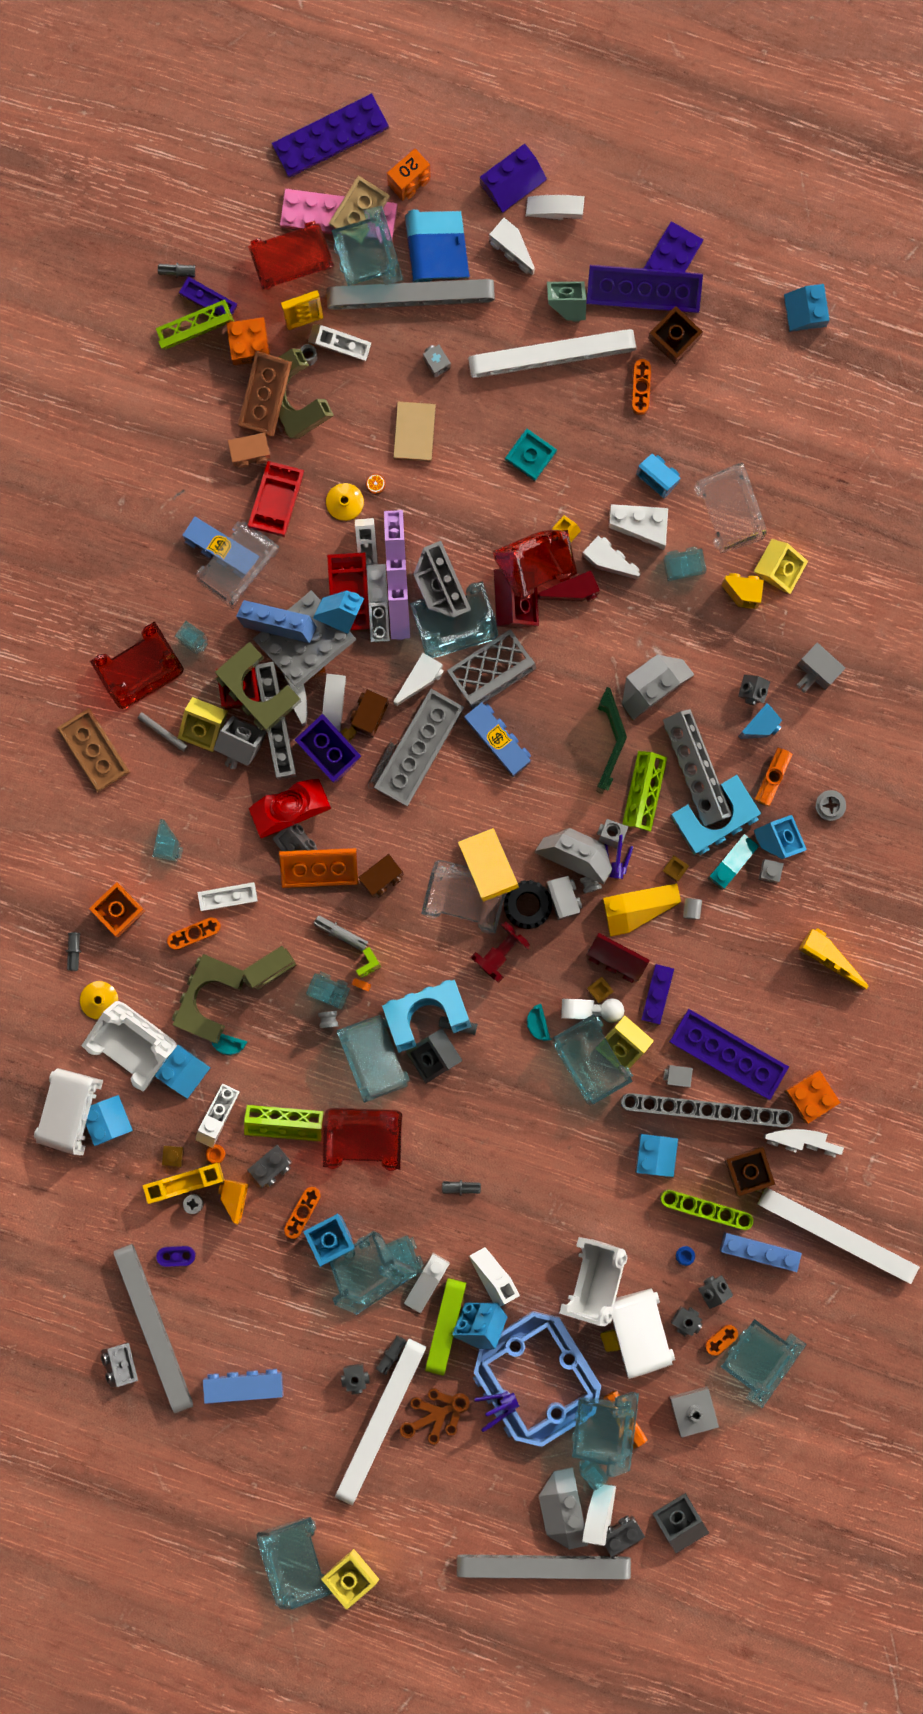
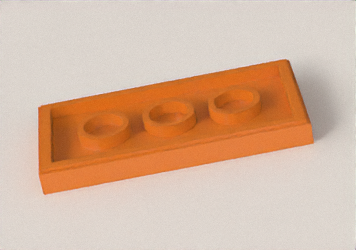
[279,848,358,888]

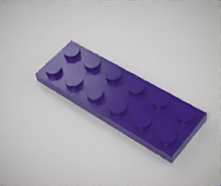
[272,93,389,178]
[586,265,703,313]
[669,1009,789,1100]

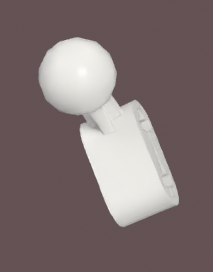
[561,998,624,1023]

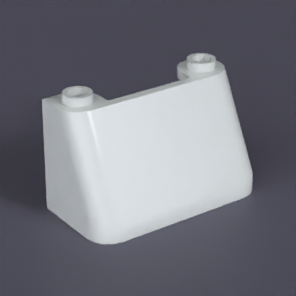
[81,1001,177,1091]
[34,1068,103,1155]
[560,1237,627,1326]
[612,1288,675,1379]

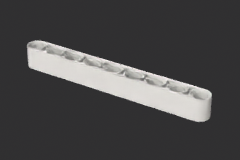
[468,329,637,378]
[757,1187,920,1284]
[335,1339,426,1506]

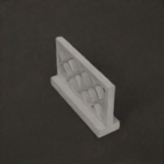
[447,629,536,710]

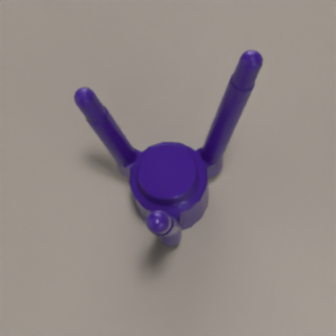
[604,835,633,879]
[474,1391,519,1432]

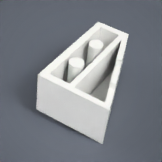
[609,504,668,550]

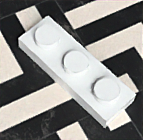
[197,882,258,912]

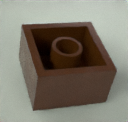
[648,306,703,364]
[350,689,389,738]
[358,854,404,898]
[724,1147,775,1196]

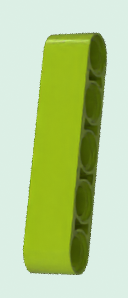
[660,1189,753,1230]
[425,1278,466,1376]

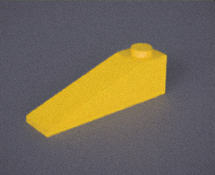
[602,883,681,937]
[798,928,868,990]

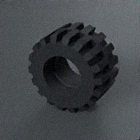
[504,880,552,929]

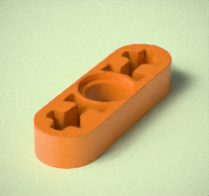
[632,359,651,415]
[167,917,221,950]
[284,1187,321,1239]

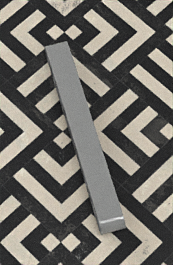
[326,279,495,310]
[621,1093,793,1127]
[114,1244,193,1414]
[457,1555,631,1579]

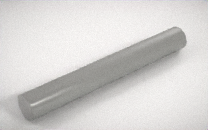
[138,712,188,752]

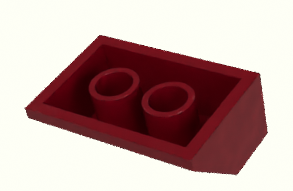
[494,566,539,628]
[586,933,650,983]

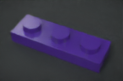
[179,276,238,316]
[641,964,674,1025]

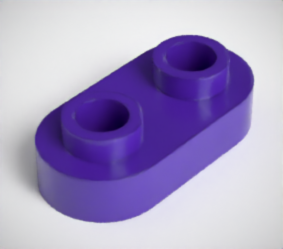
[156,1246,196,1267]

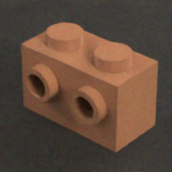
[228,433,271,468]

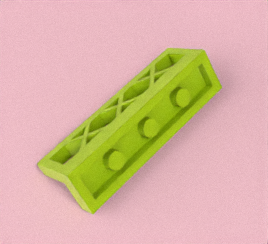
[156,300,234,350]
[622,751,667,832]
[356,947,381,978]
[244,1105,324,1141]

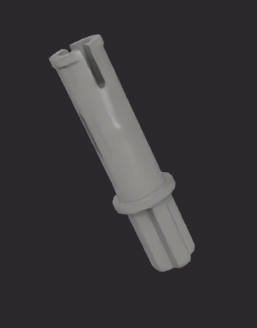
[314,916,368,953]

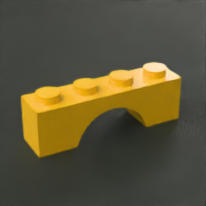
[142,1162,224,1204]

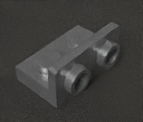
[272,824,318,851]
[248,1145,292,1188]
[101,1343,138,1387]
[605,1515,645,1557]

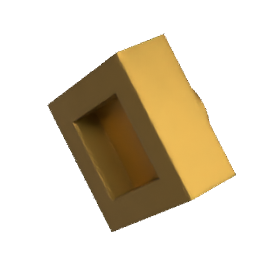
[340,726,357,742]
[662,855,689,882]
[587,977,614,1004]
[162,1146,184,1167]

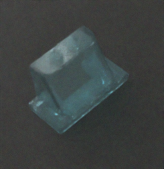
[332,206,403,286]
[329,1231,417,1315]
[721,1319,807,1408]
[572,1392,639,1477]

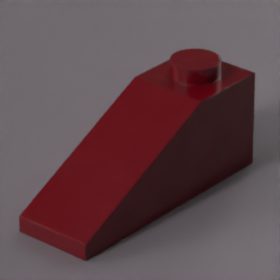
[538,570,600,602]

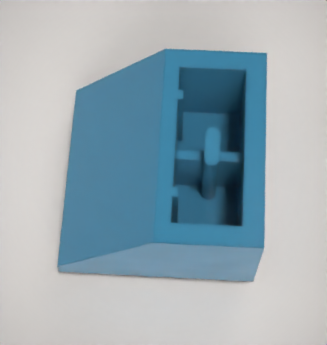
[452,1303,508,1349]

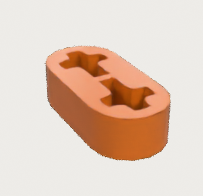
[705,1324,738,1355]

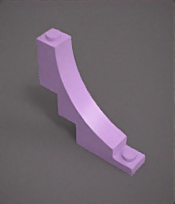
[384,510,410,640]

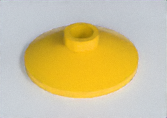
[326,483,364,521]
[80,981,118,1020]

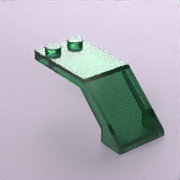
[596,687,627,794]

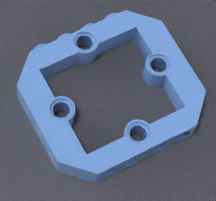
[473,1311,601,1447]

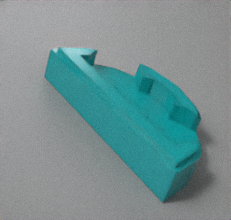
[527,1003,551,1041]
[211,1034,248,1055]

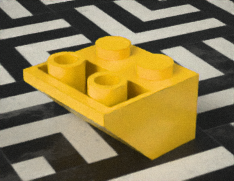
[722,573,764,609]

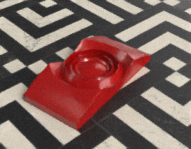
[248,461,304,537]
[327,552,370,630]
[249,779,331,839]

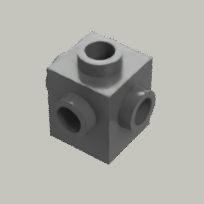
[738,674,770,705]
[698,1275,734,1309]
[671,1306,703,1337]
[341,1363,370,1394]

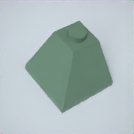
[547,281,586,322]

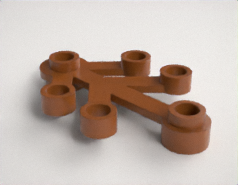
[400,1388,470,1445]

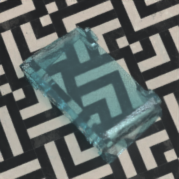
[410,581,498,658]
[336,1014,410,1103]
[551,1014,633,1106]
[257,1517,333,1610]

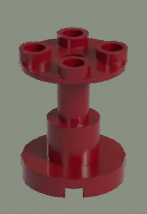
[470,921,530,983]

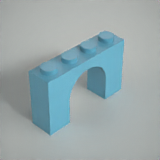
[670,775,761,855]
[382,980,471,1053]

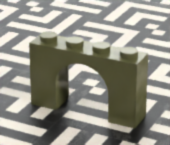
[278,348,334,439]
[215,642,302,732]
[242,946,297,990]
[172,954,244,1044]

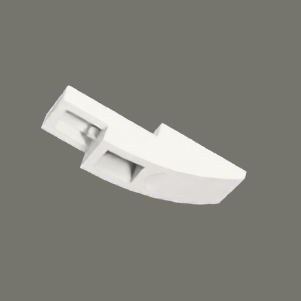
[366,564,390,642]
[763,1129,844,1157]

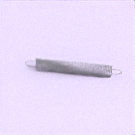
[368,738,398,789]

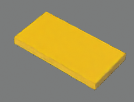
[281,290,323,330]
[458,828,519,902]

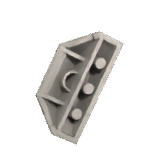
[413,541,471,618]
[622,655,694,720]
[535,828,612,885]
[539,1467,588,1549]

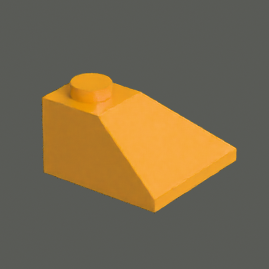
[218,1179,249,1224]

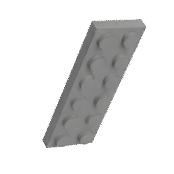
[374,689,464,807]

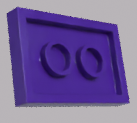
[643,221,704,272]

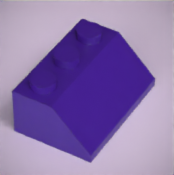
[480,143,547,213]
[295,714,361,783]

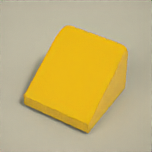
[552,515,581,544]
[600,1329,620,1352]

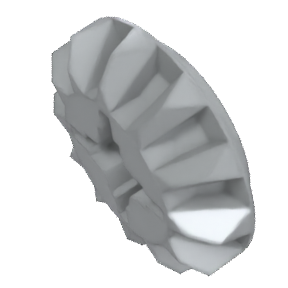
[815,790,846,821]

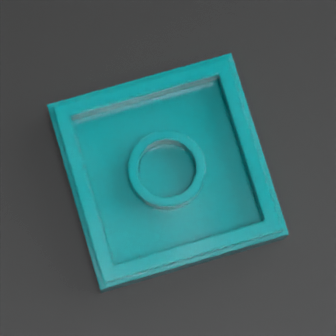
[505,428,557,481]

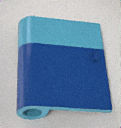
[405,210,470,283]

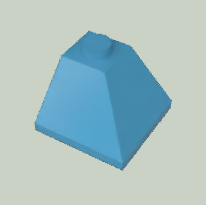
[738,703,782,739]
[754,815,807,859]

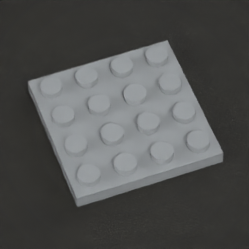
[253,590,356,689]

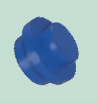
[676,1246,695,1266]

